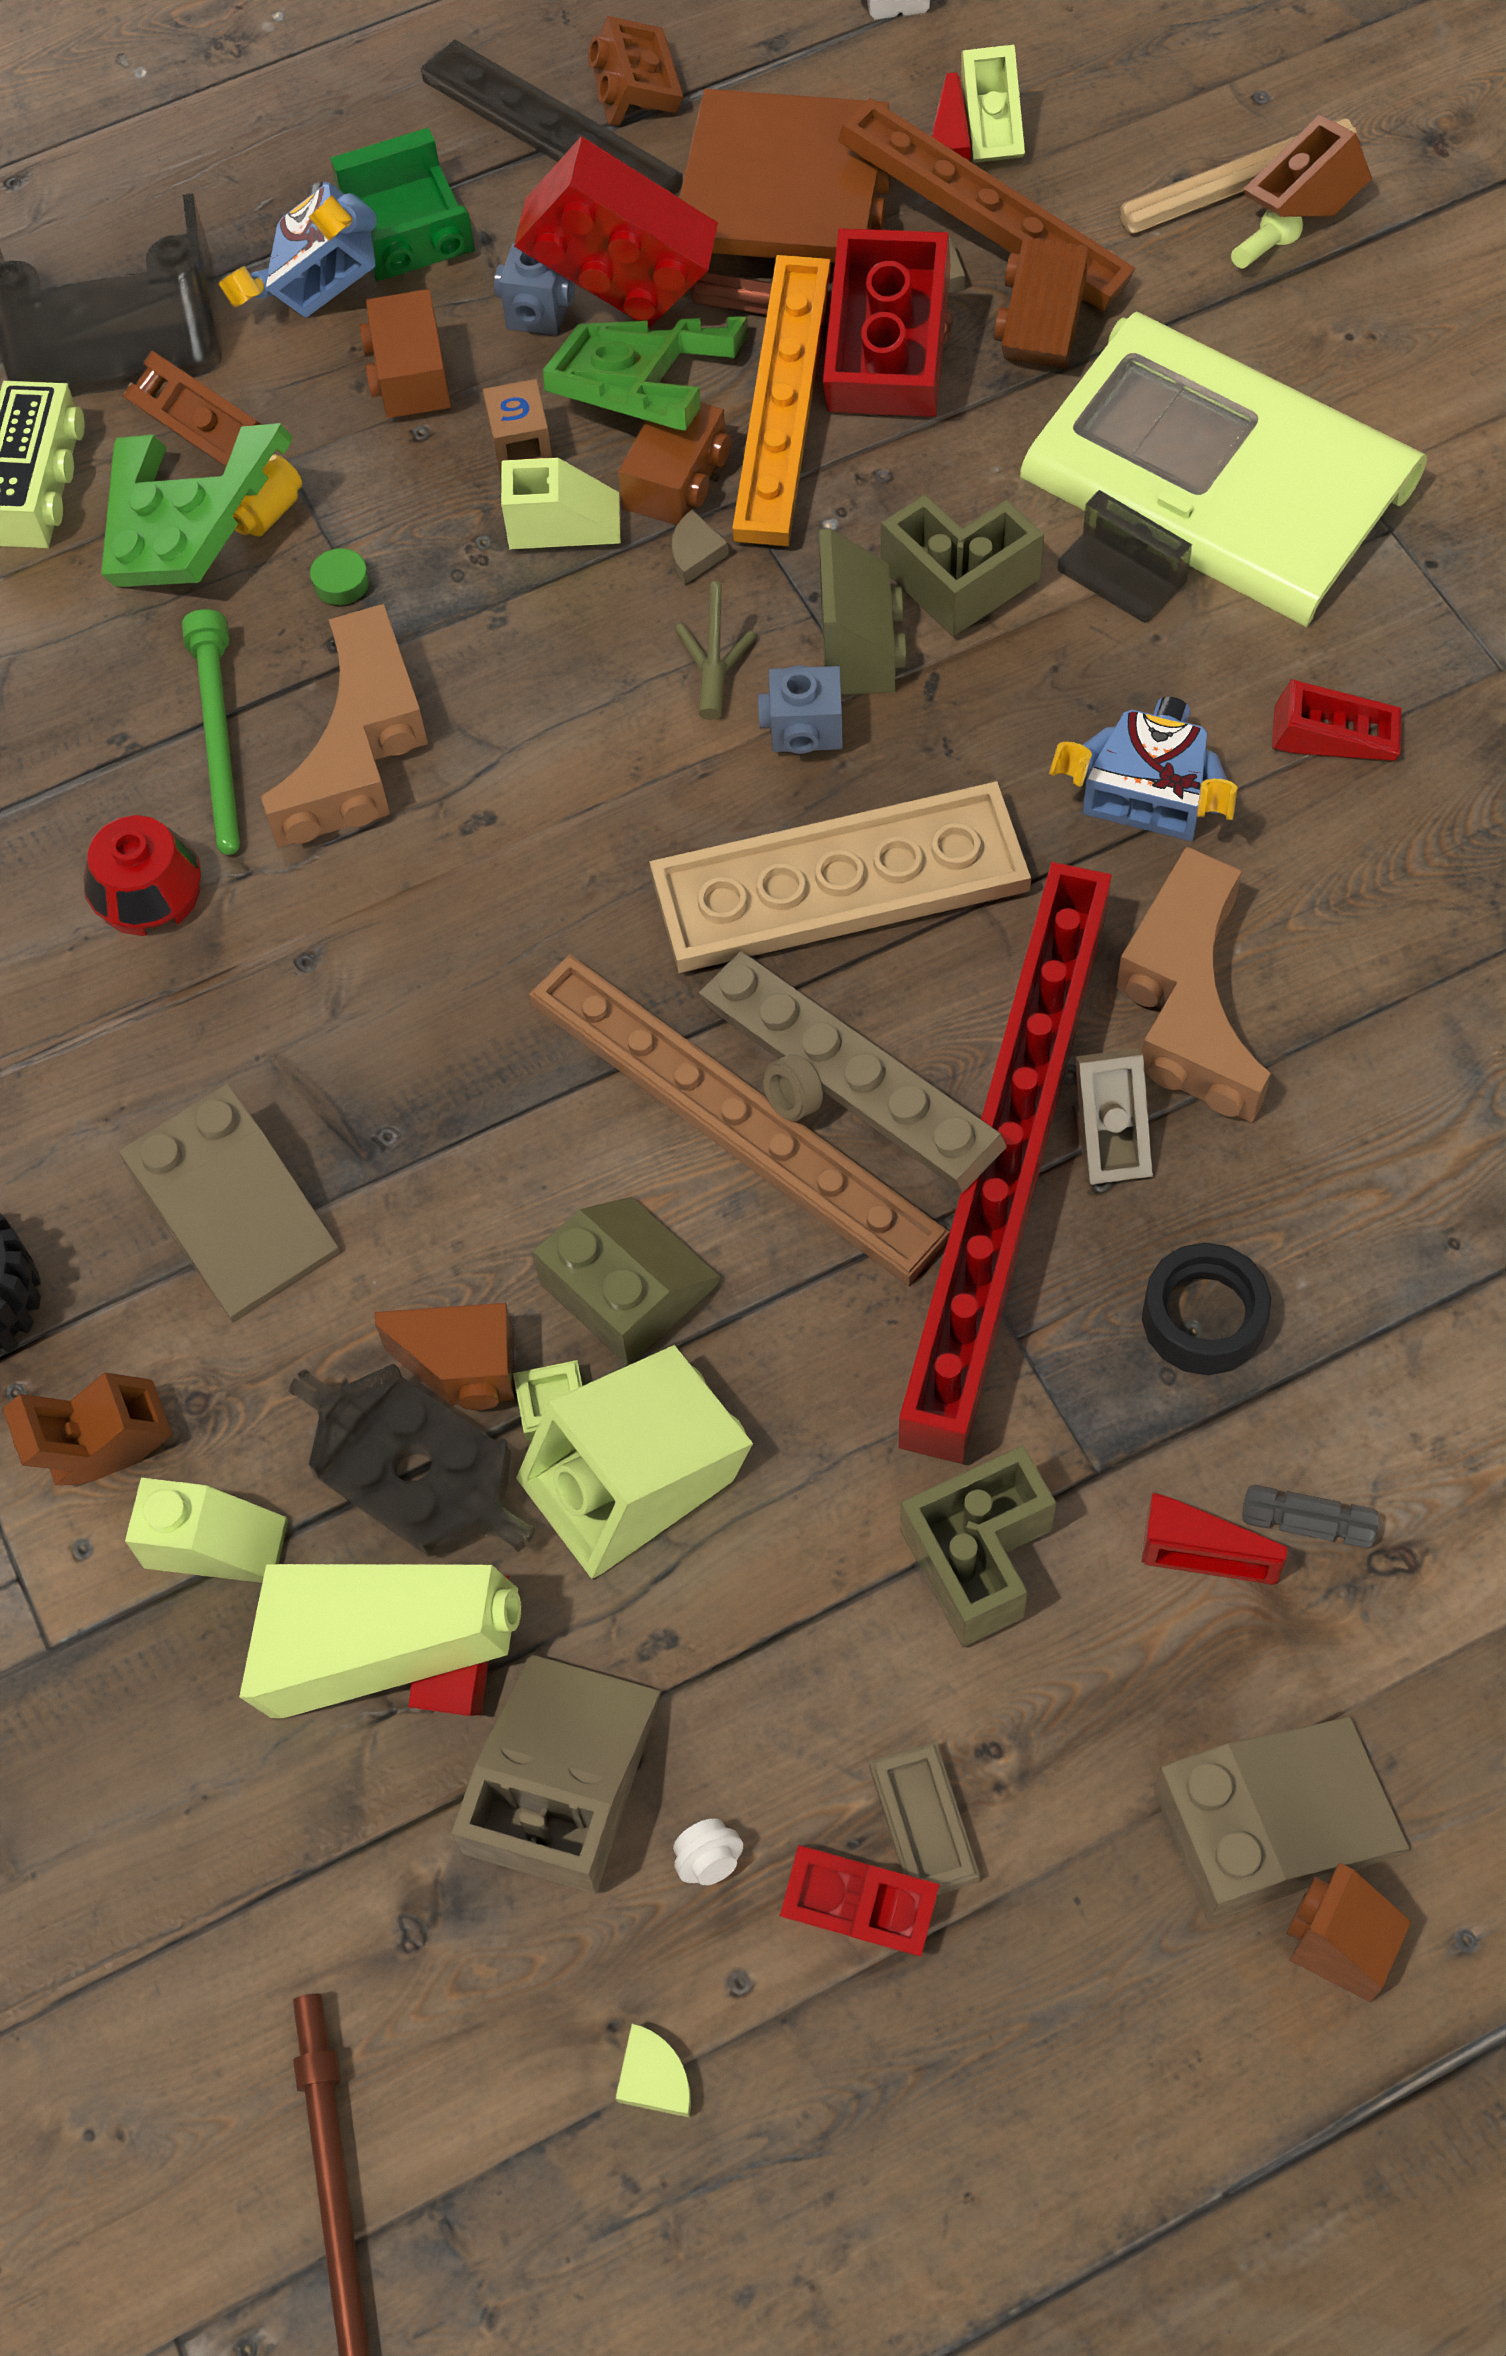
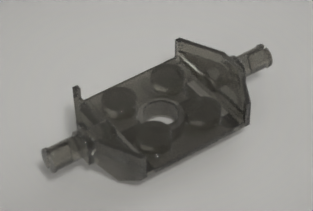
[289,1364,535,1557]

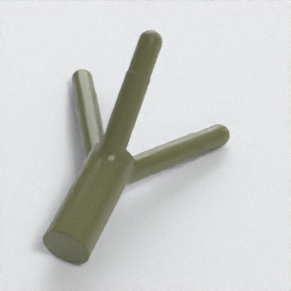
[675,580,757,720]

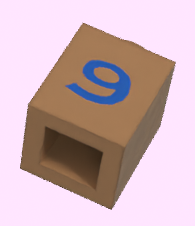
[483,379,552,476]

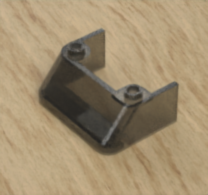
[0,193,222,397]

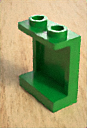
[330,127,475,282]

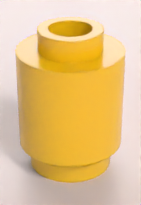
[232,454,302,537]

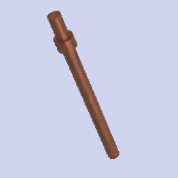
[293,1993,370,2356]

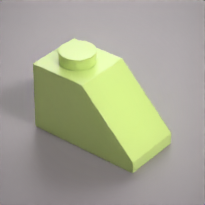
[125,1478,288,1583]

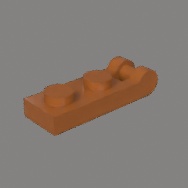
[122,350,262,467]

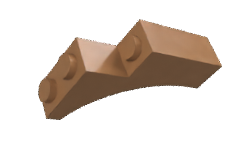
[261,604,428,848]
[1116,846,1271,1123]

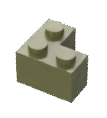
[881,494,1044,637]
[900,1445,1056,1648]

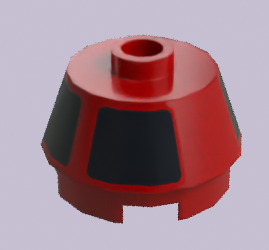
[83,815,201,936]

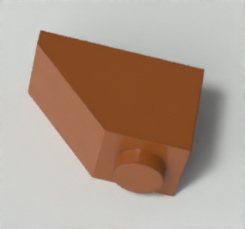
[1243,114,1372,217]
[375,1303,515,1410]

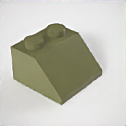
[819,529,906,695]
[532,1197,721,1366]

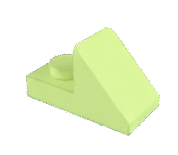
[961,44,1025,163]

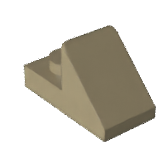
[1073,1048,1153,1185]

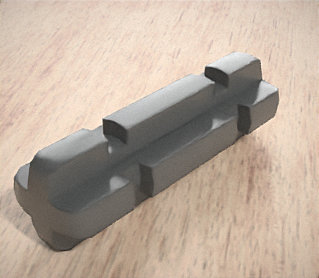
[1242,1485,1379,1548]

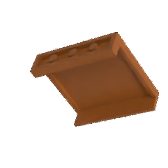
[679,89,891,263]

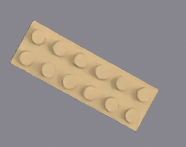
[649,781,1031,973]

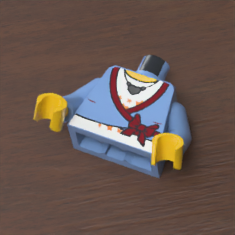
[218,182,377,318]
[1049,697,1238,842]

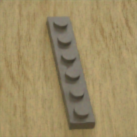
[699,951,1007,1193]

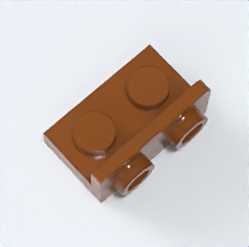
[588,16,684,126]

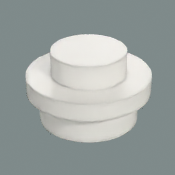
[673,1819,743,1885]

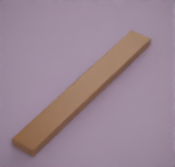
[529,954,950,1286]

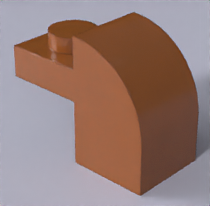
[3,1372,173,1486]

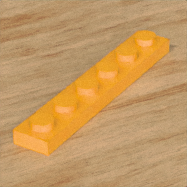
[732,255,831,546]

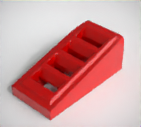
[931,72,971,161]
[1272,679,1402,761]
[1141,1492,1287,1585]

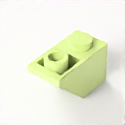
[501,457,621,549]

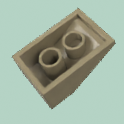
[118,1084,341,1323]
[1153,1717,1409,1923]

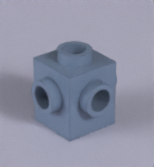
[494,243,575,336]
[758,665,843,754]

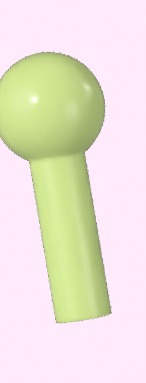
[1231,210,1303,268]

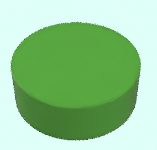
[310,548,369,605]

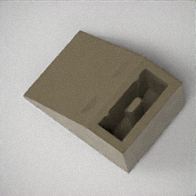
[451,1654,661,1894]

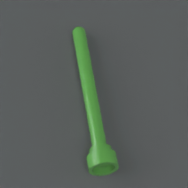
[181,609,240,855]

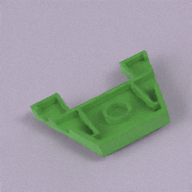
[543,316,748,430]
[101,423,293,587]

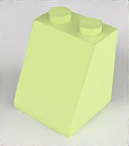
[516,1345,753,1579]

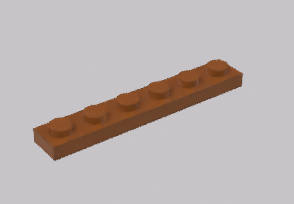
[838,98,1135,312]

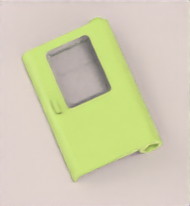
[1020,312,1427,627]

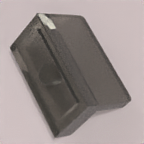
[1057,490,1192,623]

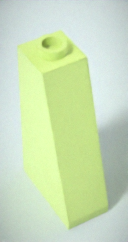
[239,1564,521,1718]

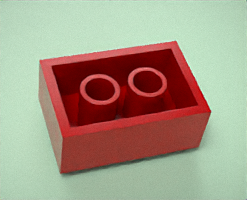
[514,136,718,328]
[823,228,951,417]

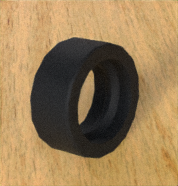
[1142,1242,1272,1375]

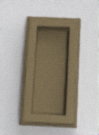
[869,1742,980,1895]

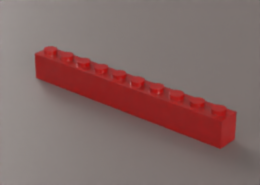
[898,862,1112,1464]

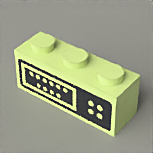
[0,381,85,548]

